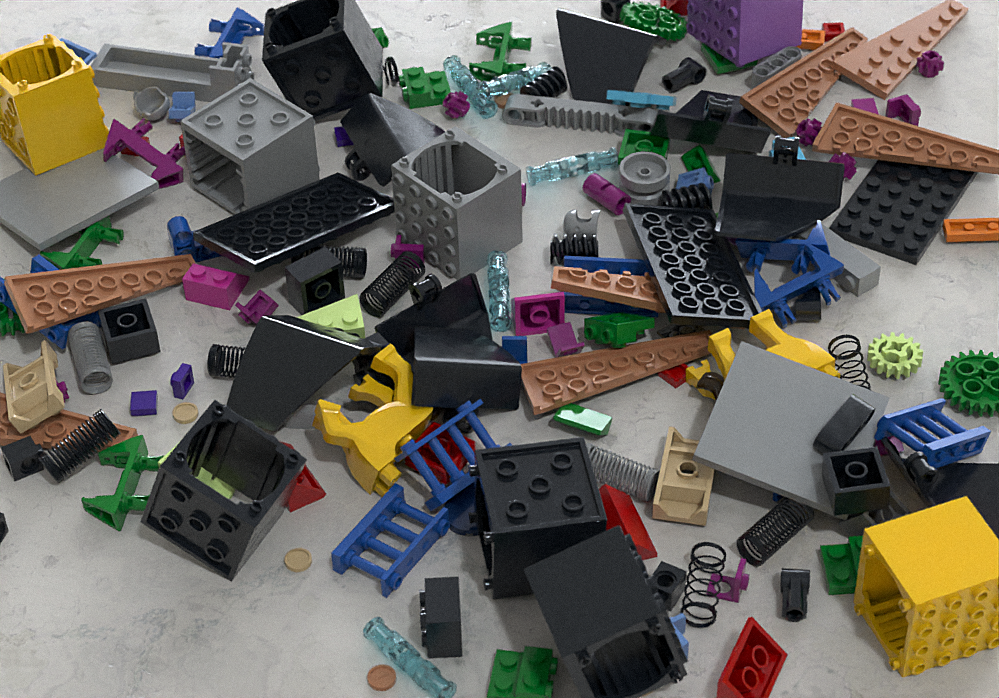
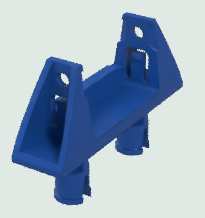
[194,7,264,59]
[735,220,831,275]
[754,243,844,328]

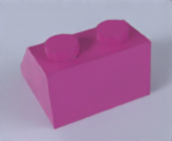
[182,263,250,311]
[511,292,565,336]

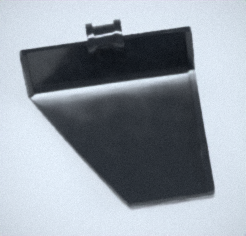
[340,93,445,187]
[227,315,387,431]
[411,326,522,433]

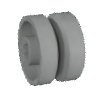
[619,152,671,206]

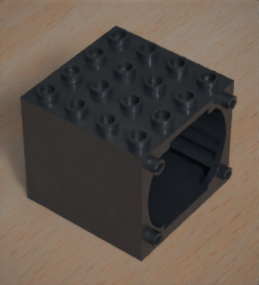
[262,0,383,121]
[140,400,307,582]
[469,437,607,599]
[523,525,688,698]

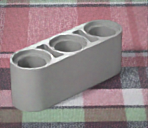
[751,46,802,89]

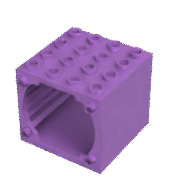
[687,0,804,67]

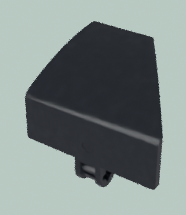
[556,8,667,106]
[649,90,771,153]
[715,135,845,242]
[374,273,493,410]
[881,436,999,540]

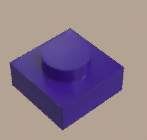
[170,363,194,400]

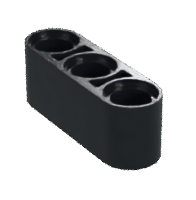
[813,394,876,453]

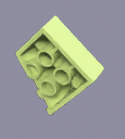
[297,294,365,339]

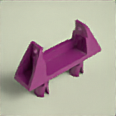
[103,118,186,189]

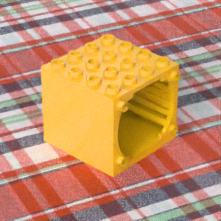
[0,34,109,176]
[854,496,999,678]

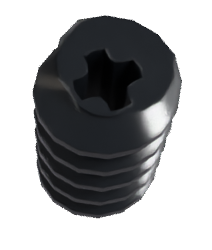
[520,66,567,106]
[660,183,713,210]
[550,234,598,264]

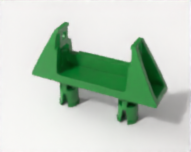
[469,22,532,91]
[40,215,124,270]
[81,435,164,531]

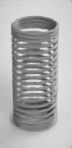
[68,322,113,394]
[586,443,660,502]

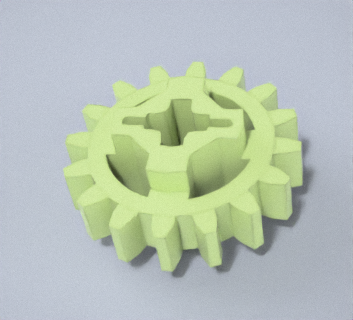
[867,332,923,379]

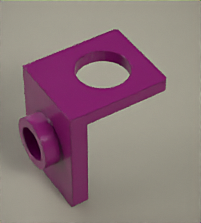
[547,322,585,358]
[706,558,750,603]

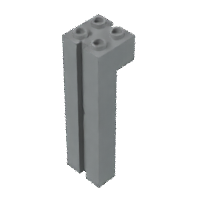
[91,42,254,102]

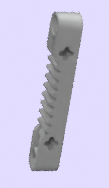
[503,94,657,137]

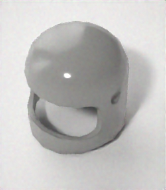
[563,209,600,241]

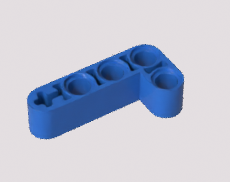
[167,216,221,263]

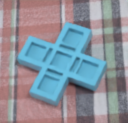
[607,90,677,110]

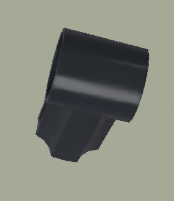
[662,57,707,93]
[780,568,810,622]

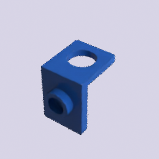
[502,336,528,364]

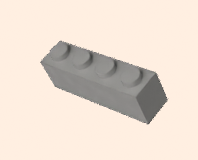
[791,223,881,297]

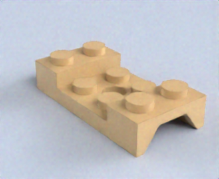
[3,340,65,434]
[652,426,716,526]

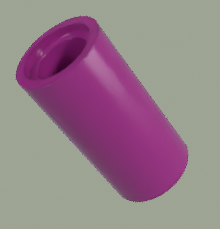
[582,173,631,215]

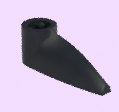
[796,288,822,321]

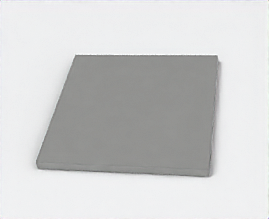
[0,148,159,251]
[692,341,889,520]

